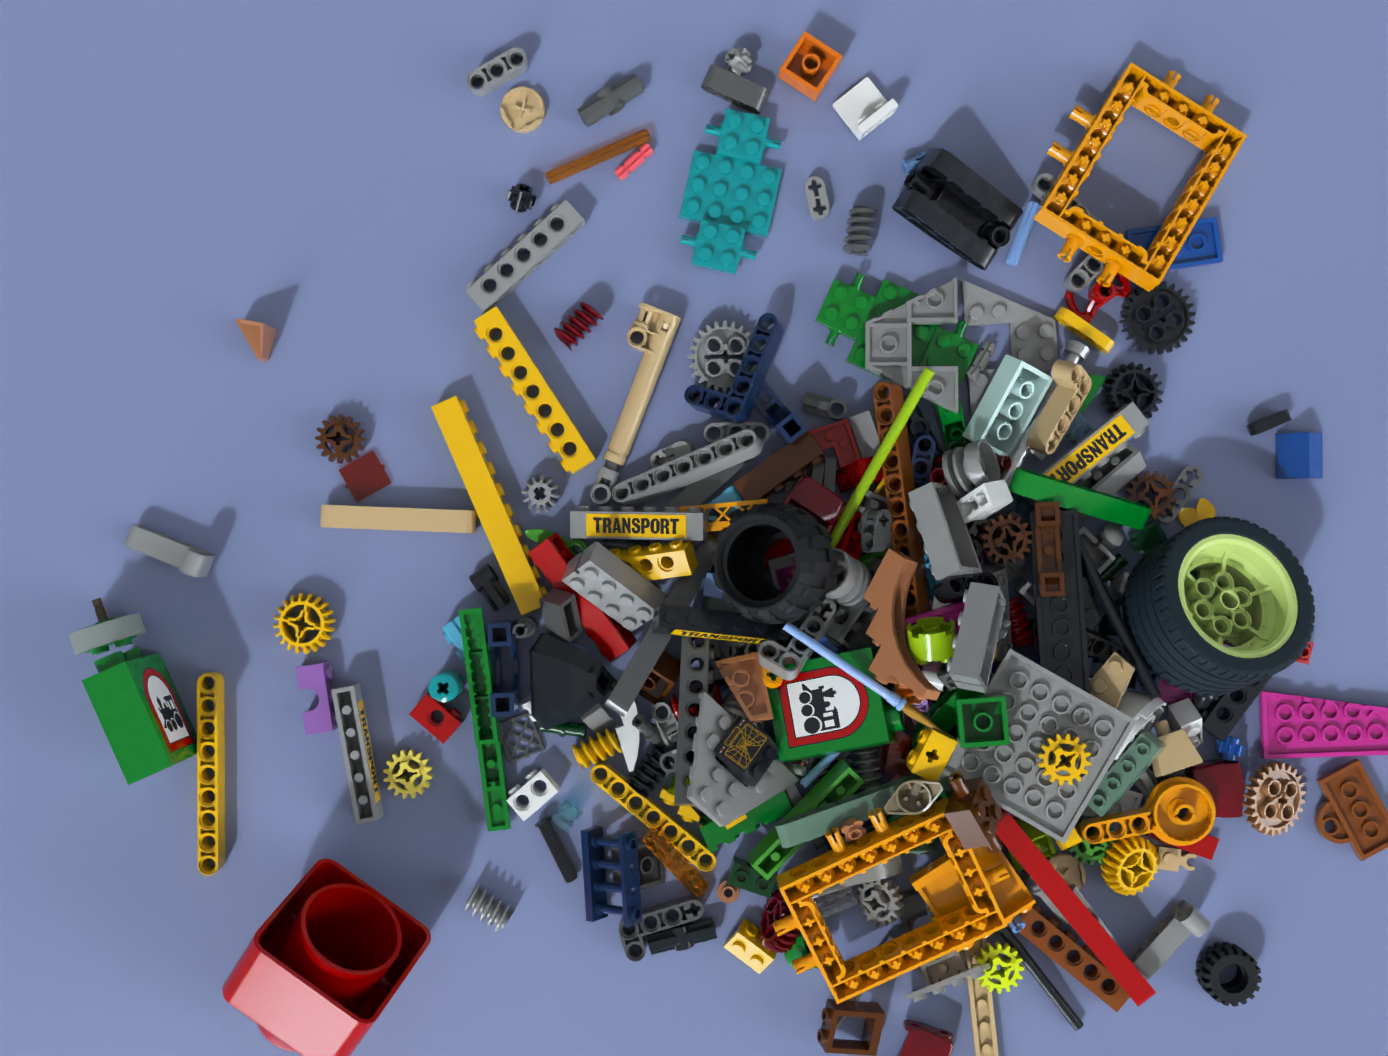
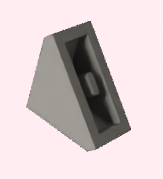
[580,701,616,735]

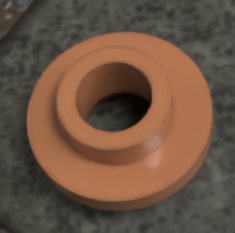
[717,880,740,903]

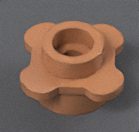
[841,818,867,842]

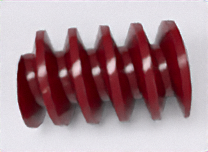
[554,301,604,351]

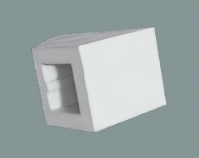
[1167,698,1203,748]

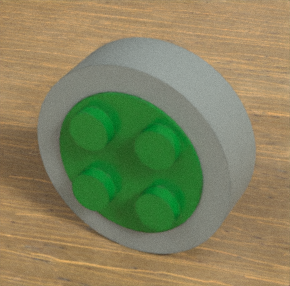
[69,598,146,655]

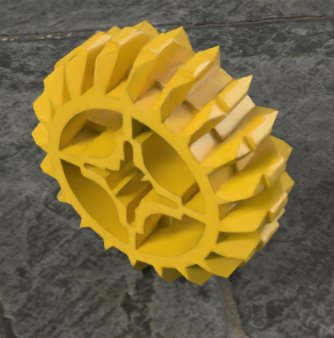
[273,593,336,654]
[1100,835,1160,896]

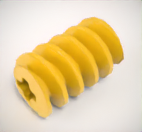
[572,728,623,769]

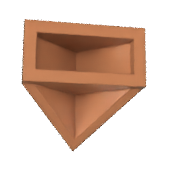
[235,318,277,362]

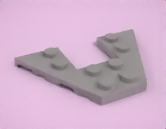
[865,278,959,413]
[961,281,1058,416]
[687,692,799,827]

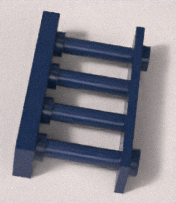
[581,826,642,928]

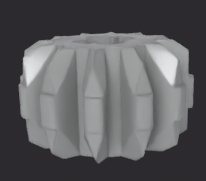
[521,475,560,513]

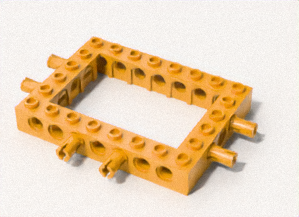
[1033,62,1247,292]
[772,797,1010,1004]

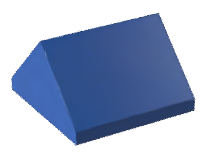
[1275,432,1323,479]

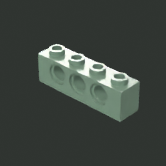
[1088,730,1167,817]

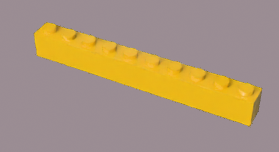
[431,396,548,615]

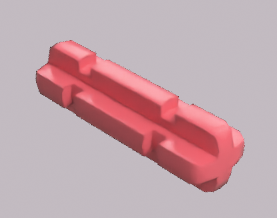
[614,143,653,180]

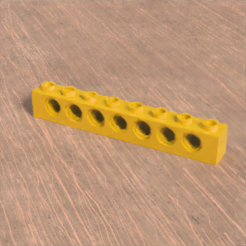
[474,306,597,474]

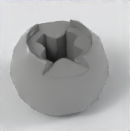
[1096,524,1125,552]

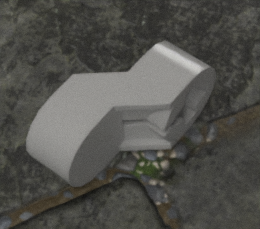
[650,439,696,468]

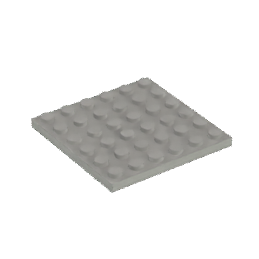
[942,648,1137,844]

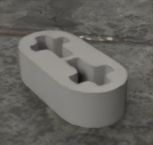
[804,176,830,221]

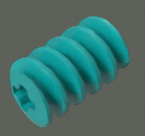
[428,670,464,702]

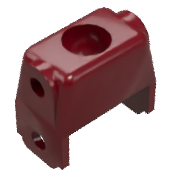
[781,474,847,533]
[1185,759,1244,818]
[900,1019,953,1056]

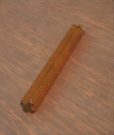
[545,129,651,184]

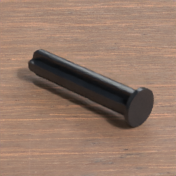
[535,816,577,883]

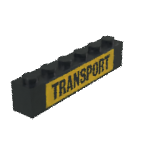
[652,604,795,647]

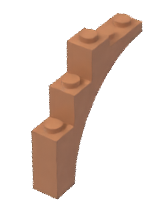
[863,548,941,701]

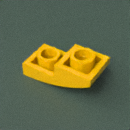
[659,785,700,823]

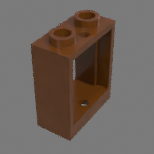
[817,999,885,1056]

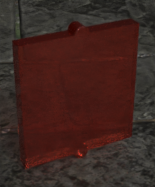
[339,451,392,502]

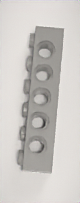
[465,200,586,313]

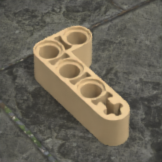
[1026,359,1092,455]

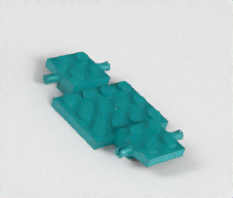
[679,108,782,275]

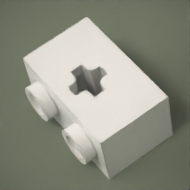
[956,479,1014,523]

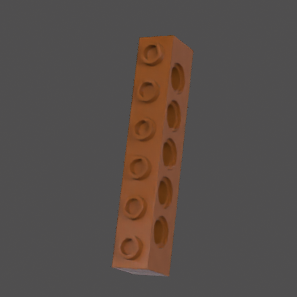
[1018,903,1130,1012]

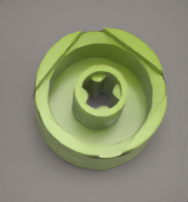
[907,617,956,665]

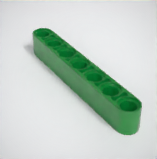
[1008,467,1152,530]

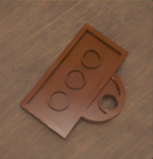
[1314,758,1388,861]

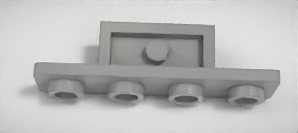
[904,950,991,1002]

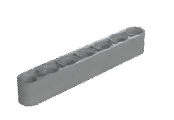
[612,429,763,507]

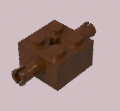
[944,772,1003,854]

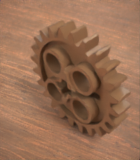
[1242,761,1306,836]

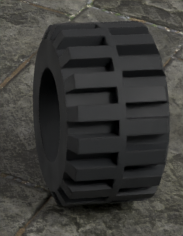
[1195,942,1262,1007]

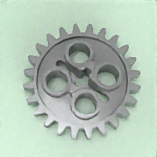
[687,320,760,394]

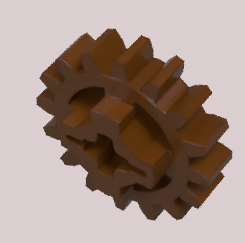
[315,414,366,464]
[1126,471,1177,520]
[980,514,1033,565]

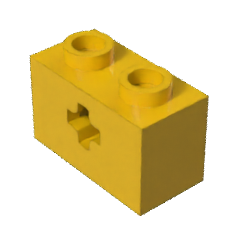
[906,726,958,781]

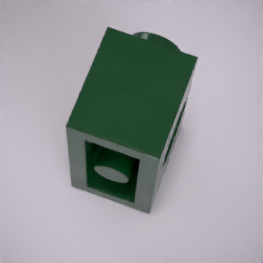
[726,856,777,898]

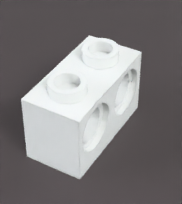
[506,768,560,821]

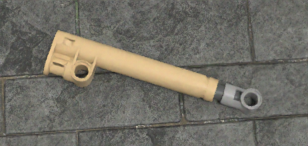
[590,302,681,504]

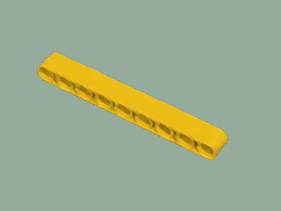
[197,671,225,876]

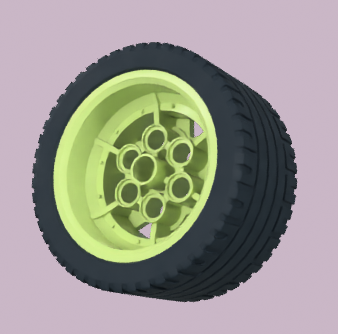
[1123,516,1315,696]

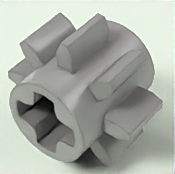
[725,47,752,76]

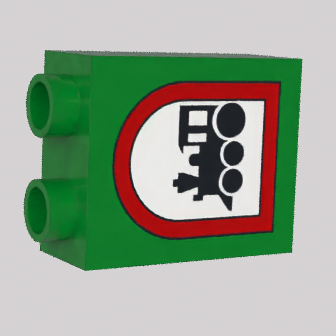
[82,647,197,785]
[767,647,905,762]

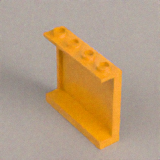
[909,847,1036,952]

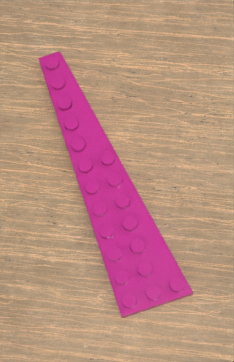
[1259,691,1388,759]

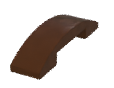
[1034,502,1066,597]

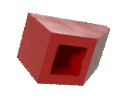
[836,456,884,493]

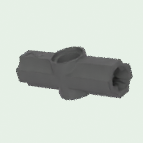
[577,73,645,128]

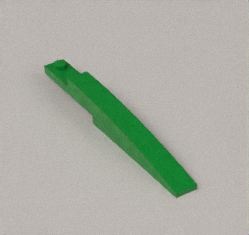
[459,607,511,832]

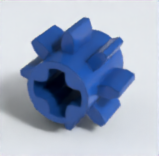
[1214,736,1246,761]

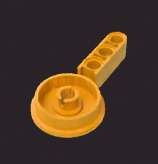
[1079,776,1216,846]

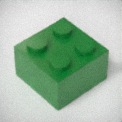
[954,693,1010,748]

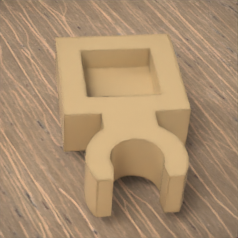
[1156,845,1196,872]

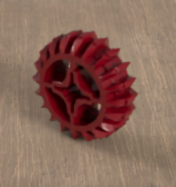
[759,890,800,953]

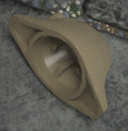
[884,778,944,815]

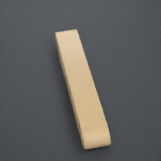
[320,505,477,533]

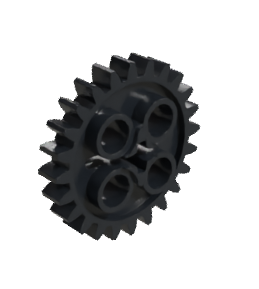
[1119,281,1196,355]

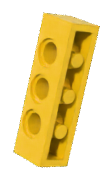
[609,540,699,581]

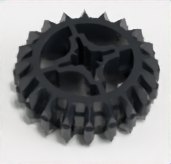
[1100,362,1164,418]

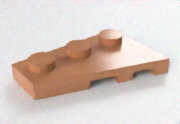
[714,652,774,723]

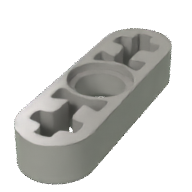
[1156,465,1203,524]

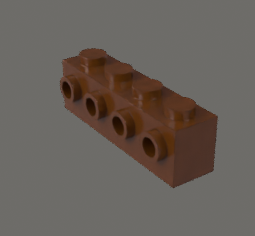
[733,430,826,507]

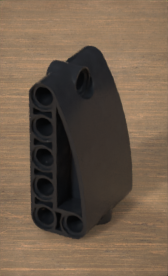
[892,148,1023,270]

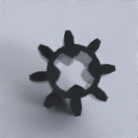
[506,183,536,212]

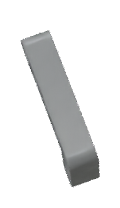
[1030,173,1105,293]

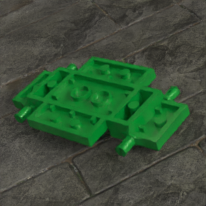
[815,273,979,390]

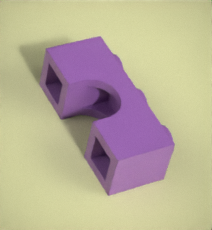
[296,661,338,735]

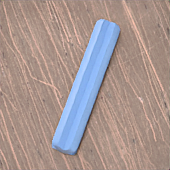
[1005,201,1040,266]

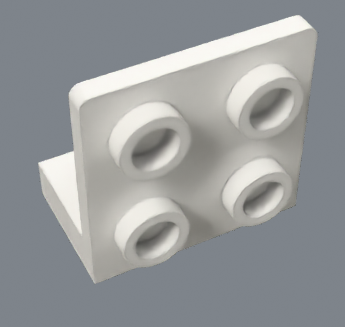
[833,77,898,141]

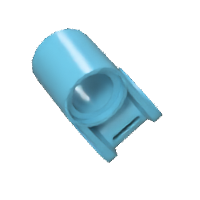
[707,484,745,521]

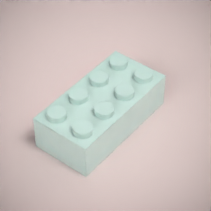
[962,354,1053,459]

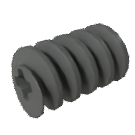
[843,206,878,256]

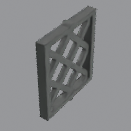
[499,712,545,763]

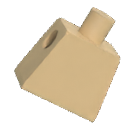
[1152,719,1203,777]

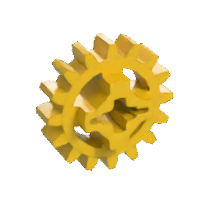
[1037,732,1091,786]

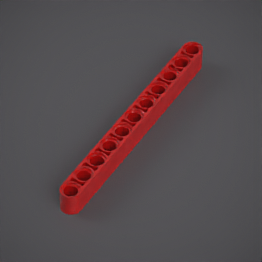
[996,807,1156,1007]

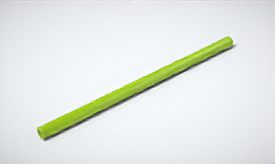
[830,367,935,548]

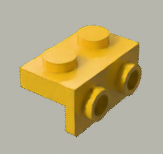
[724,919,777,974]

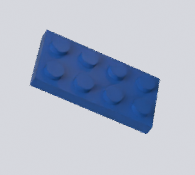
[1124,217,1223,271]

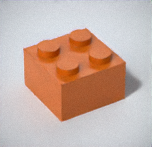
[778,31,843,102]

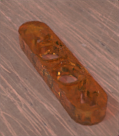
[642,828,709,897]

